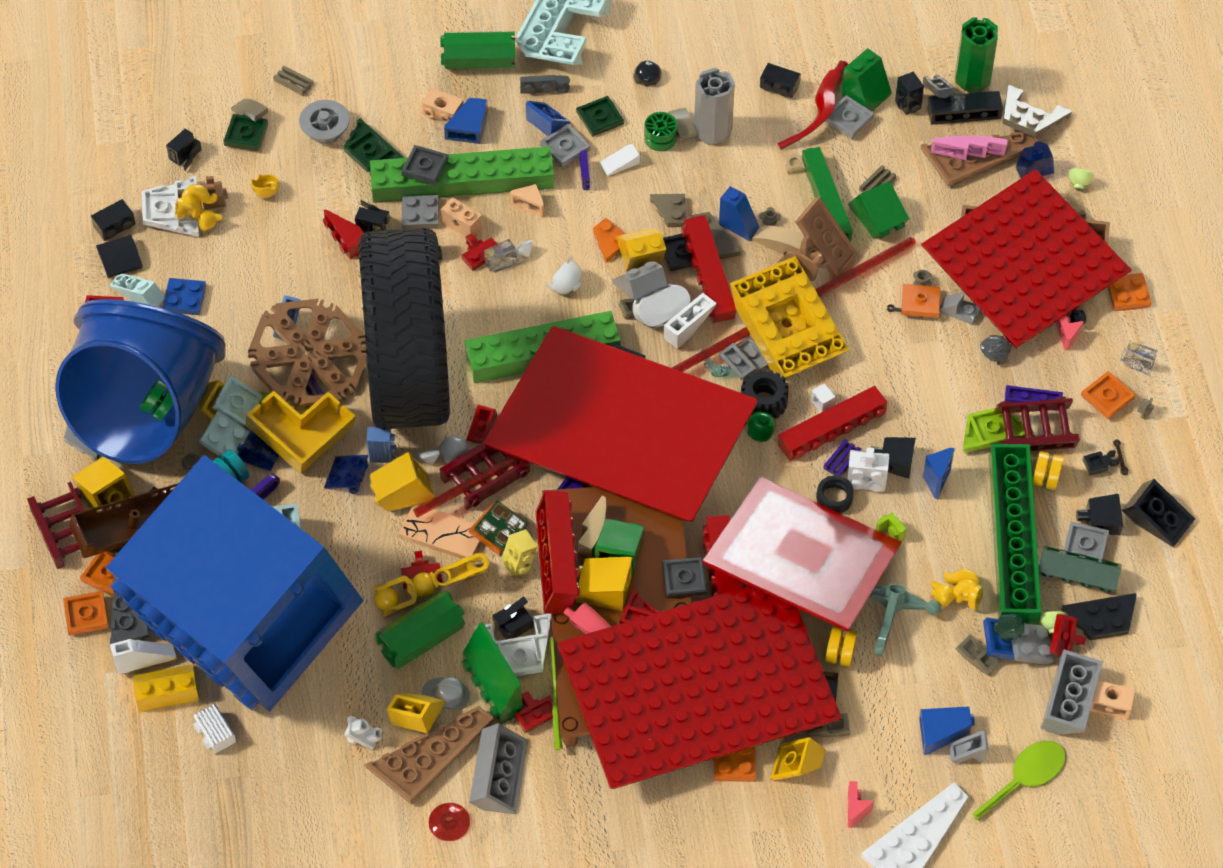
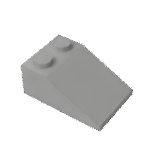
[612,261,668,300]

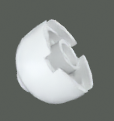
[547,257,582,295]

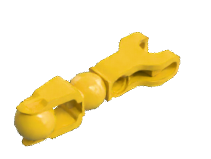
[372,553,489,617]

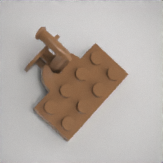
[777,197,858,281]

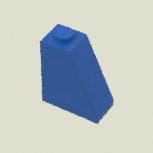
[444,97,488,144]
[719,186,759,241]
[919,706,975,755]

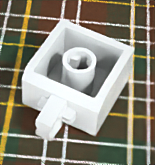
[847,448,889,492]

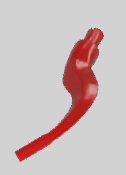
[777,60,848,150]

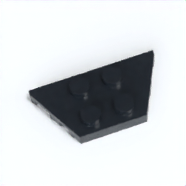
[1061,593,1137,640]

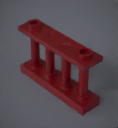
[994,397,1080,451]
[439,442,530,510]
[27,482,84,569]

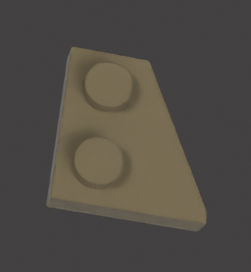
[650,194,686,227]

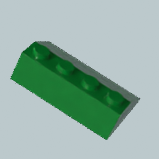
[461,622,522,724]

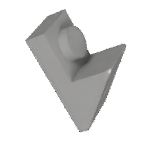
[939,292,980,325]
[949,730,989,764]

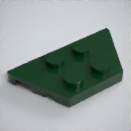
[343,118,404,172]

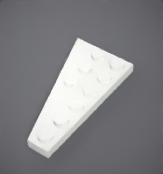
[861,782,968,868]

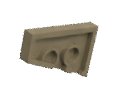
[691,212,741,259]

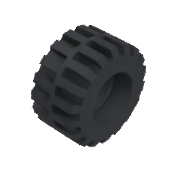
[741,369,789,419]

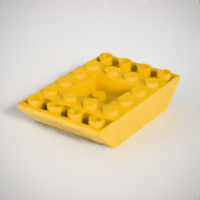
[730,256,849,378]

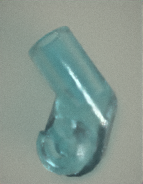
[704,358,731,377]

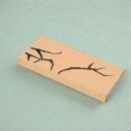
[399,504,481,559]

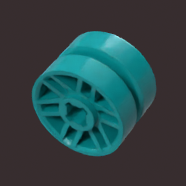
[213,449,250,483]

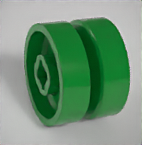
[644,112,677,151]
[139,380,174,422]

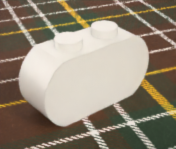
[633,283,690,328]

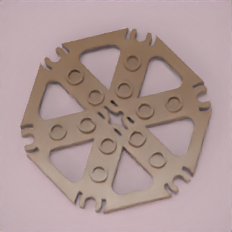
[248,298,367,408]

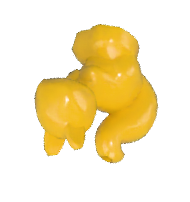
[175,184,223,232]
[931,569,984,610]

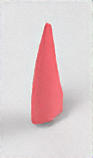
[564,602,611,634]

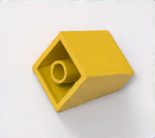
[616,228,666,271]
[369,452,436,512]
[72,457,135,511]
[576,557,632,612]

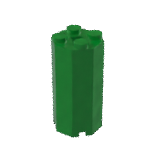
[955,17,998,93]
[440,31,516,69]
[375,590,465,669]

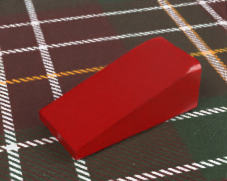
[466,404,497,444]

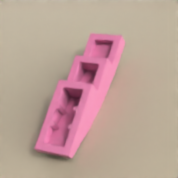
[931,136,1008,160]

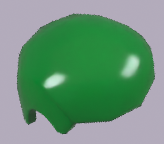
[746,411,776,442]

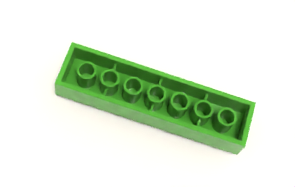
[465,311,621,383]

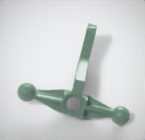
[869,584,941,657]

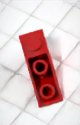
[322,209,364,259]

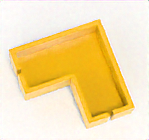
[246,391,356,474]

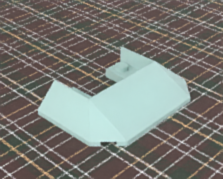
[515,0,611,65]

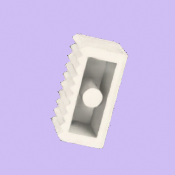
[193,704,236,754]

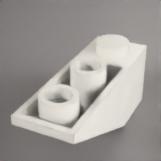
[110,639,177,675]

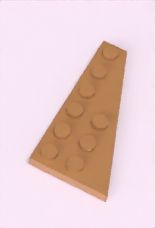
[920,132,1041,186]
[365,706,494,804]

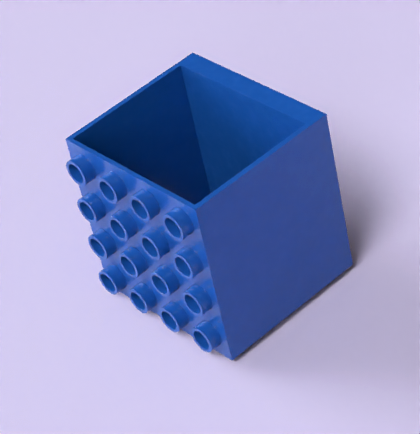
[106,455,364,712]

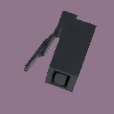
[166,128,202,171]
[355,200,390,233]
[492,596,534,640]

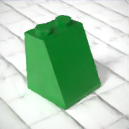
[841,48,892,111]
[848,180,910,238]
[595,519,644,576]

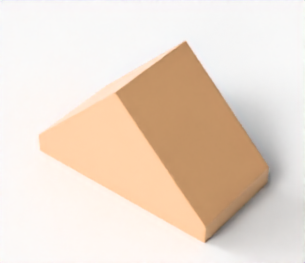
[510,184,544,217]

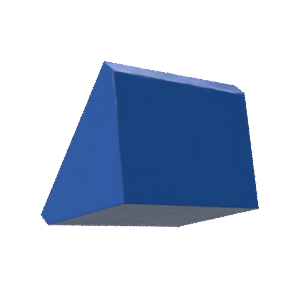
[526,101,571,136]
[923,447,955,499]

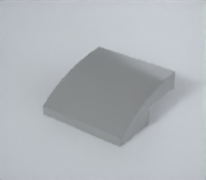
[718,336,769,380]

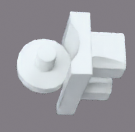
[344,716,382,750]

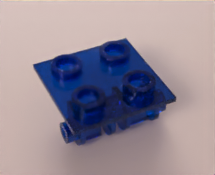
[237,430,279,471]
[324,455,369,494]

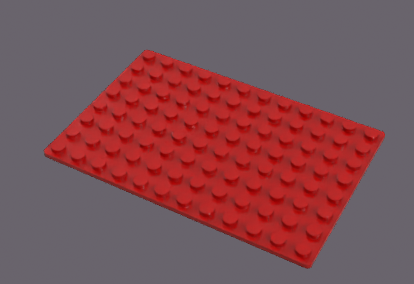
[484,326,757,522]
[558,586,841,789]

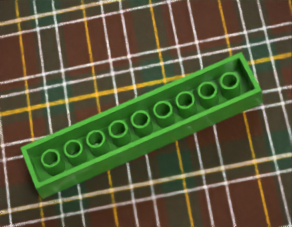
[370,146,554,203]

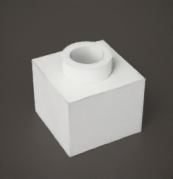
[811,383,836,413]

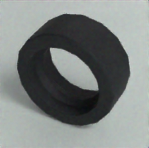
[816,475,854,513]

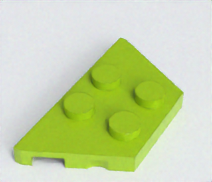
[963,408,1034,453]

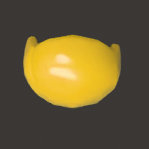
[251,174,280,199]

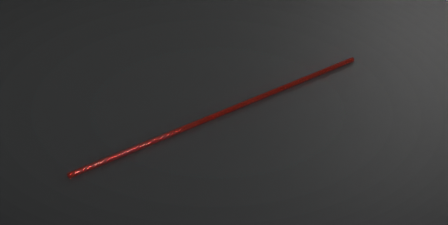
[413,236,916,518]

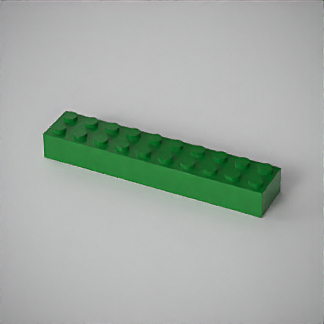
[989,444,1042,625]

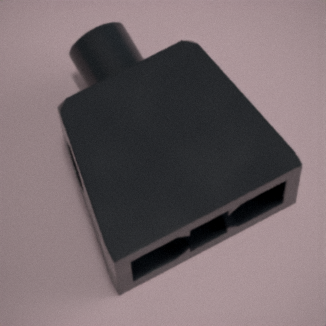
[871,437,916,479]
[1076,494,1123,536]

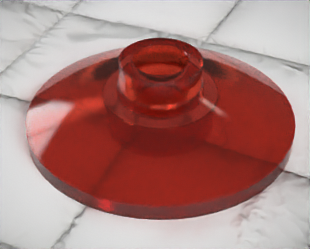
[428,803,470,841]

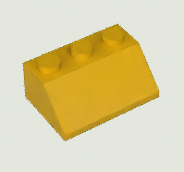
[133,664,199,712]

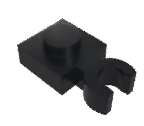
[1083,450,1120,475]

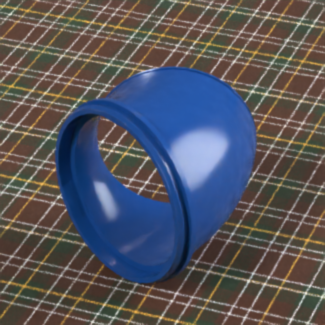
[55,299,226,464]

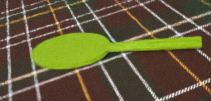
[550,637,563,751]
[972,741,1065,820]

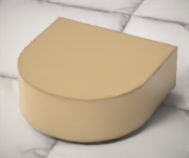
[785,155,806,174]

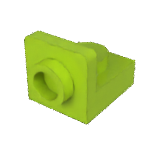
[876,512,907,541]

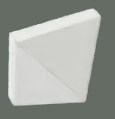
[514,240,533,258]
[417,448,440,466]

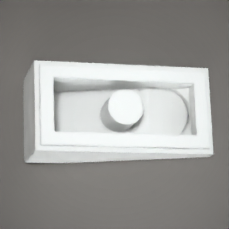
[599,144,640,176]

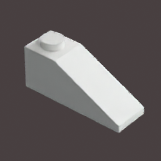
[664,293,716,349]

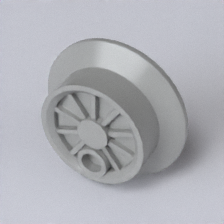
[299,100,350,144]

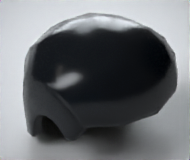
[633,60,662,87]

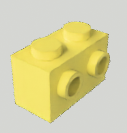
[501,529,538,577]

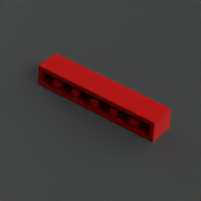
[681,215,737,323]
[778,386,887,461]

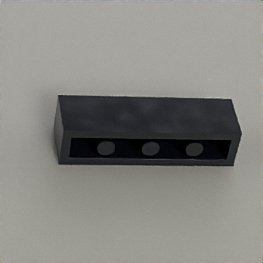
[927,91,1003,125]

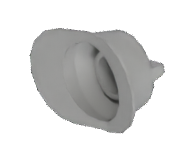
[422,677,470,710]

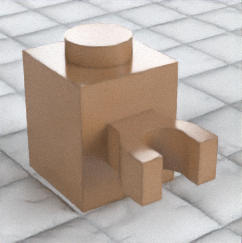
[200,176,228,209]

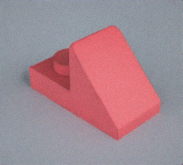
[1055,315,1084,350]
[847,781,874,828]

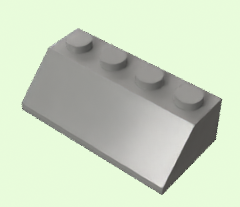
[1041,649,1103,735]
[469,723,528,814]

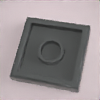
[401,145,449,185]
[662,557,707,598]

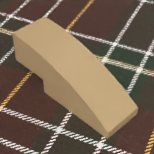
[752,225,804,255]
[578,495,606,558]

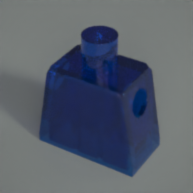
[1015,141,1054,178]

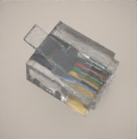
[484,239,525,273]
[1120,340,1158,377]

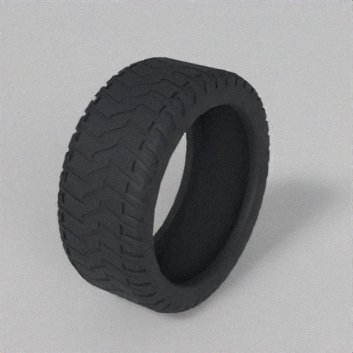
[358,228,450,430]

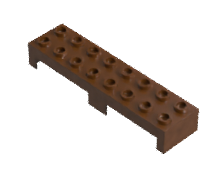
[69,483,179,558]

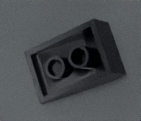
[1122,479,1195,547]

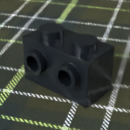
[895,71,924,115]

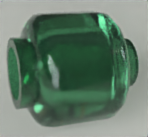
[994,614,1025,641]

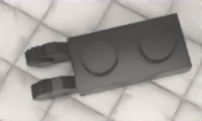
[520,75,570,94]
[923,75,955,98]

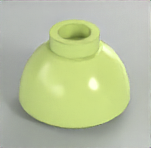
[1069,168,1094,190]
[1040,611,1068,634]

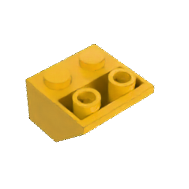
[386,692,445,734]

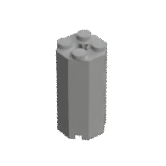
[694,68,735,145]

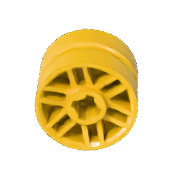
[1032,451,1064,491]
[825,626,858,667]

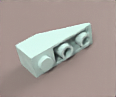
[109,273,165,307]

